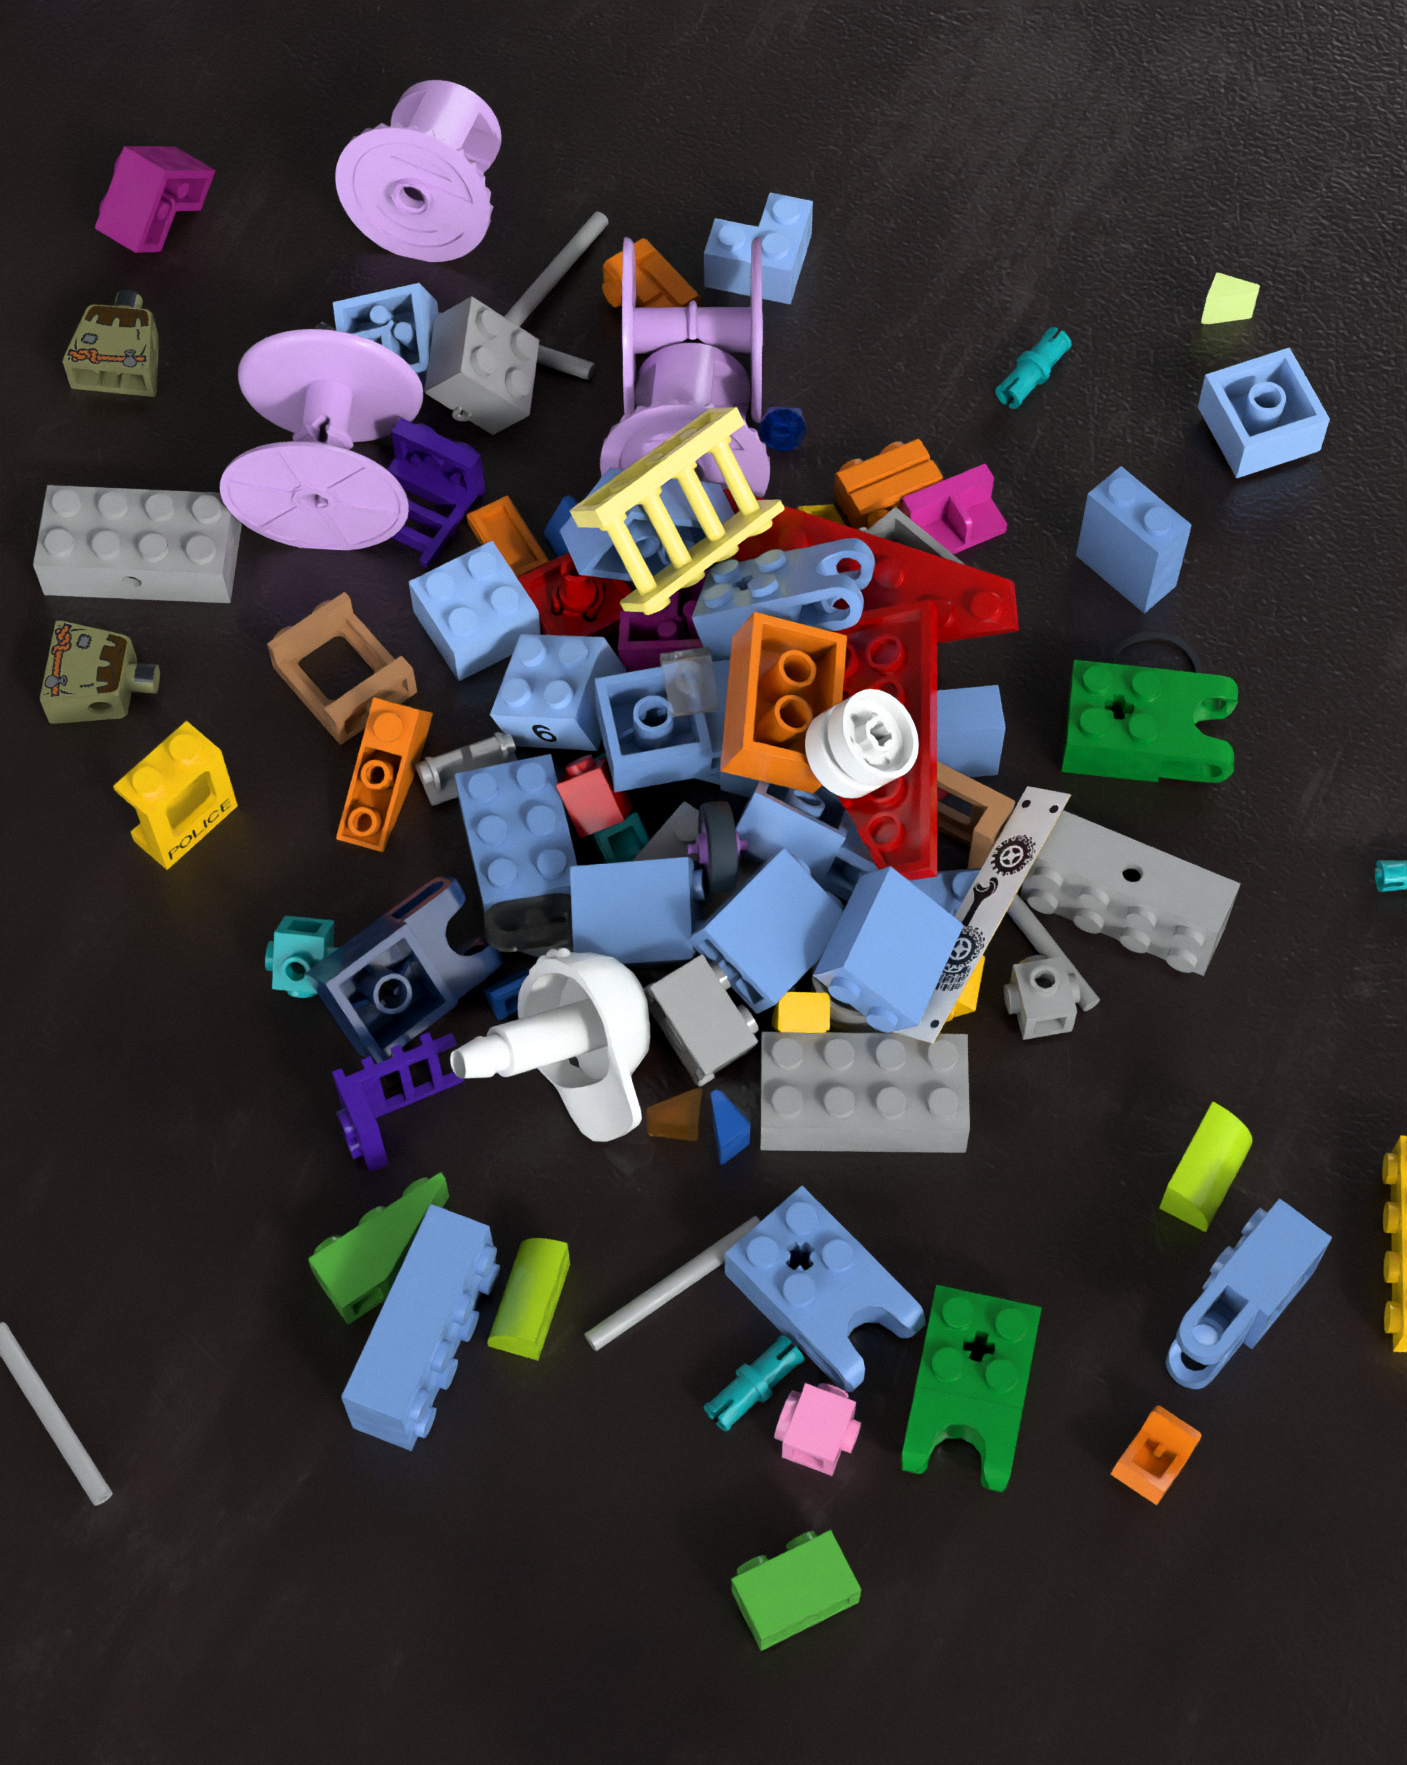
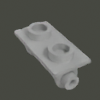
[415,732,518,806]

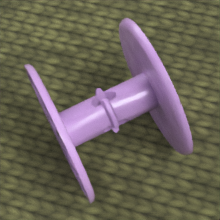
[622,237,763,423]
[220,329,423,550]

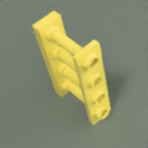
[569,407,785,615]

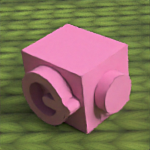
[774,1383,862,1476]

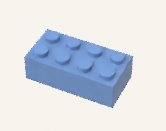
[341,1204,500,1451]

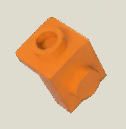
[1111,1405,1201,1505]

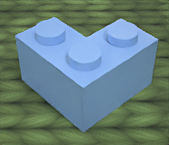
[704,193,813,305]
[333,283,438,391]

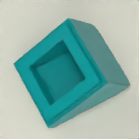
[588,812,650,864]

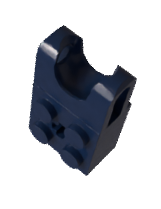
[305,876,504,1064]

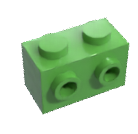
[731,1530,861,1651]

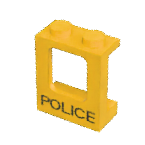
[113,721,238,870]

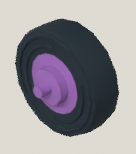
[687,801,749,893]

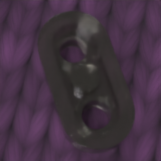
[484,893,573,952]

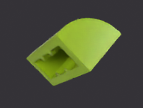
[1159,1102,1253,1232]
[487,1238,570,1360]

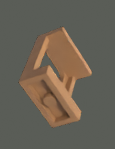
[267,592,417,745]
[937,761,1015,869]

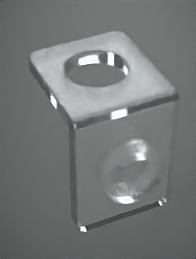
[660,647,719,717]

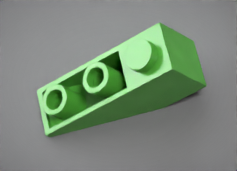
[308,1172,449,1325]

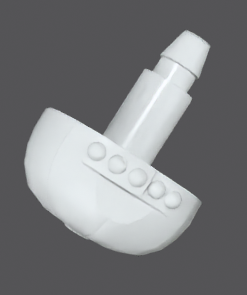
[450,948,650,1142]

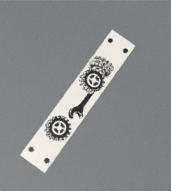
[892,786,1071,1044]

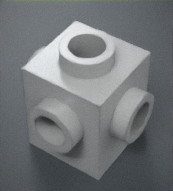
[1003,955,1080,1040]

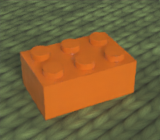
[720,612,847,794]

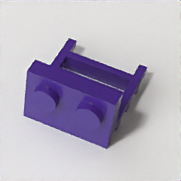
[387,417,485,569]
[332,1032,464,1172]

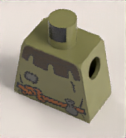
[63,290,159,397]
[40,620,160,723]

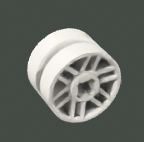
[805,689,919,798]

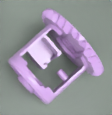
[335,80,501,262]
[600,343,770,498]

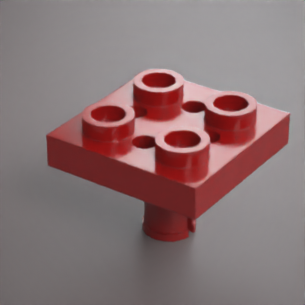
[517,552,632,637]

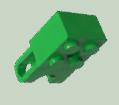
[1061,660,1238,783]
[900,1285,1042,1493]

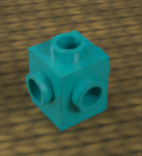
[265,915,338,998]

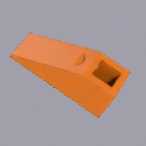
[336,697,433,852]

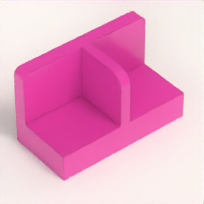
[901,464,1007,554]

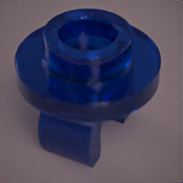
[760,406,806,451]

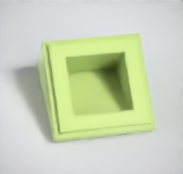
[1201,273,1260,324]

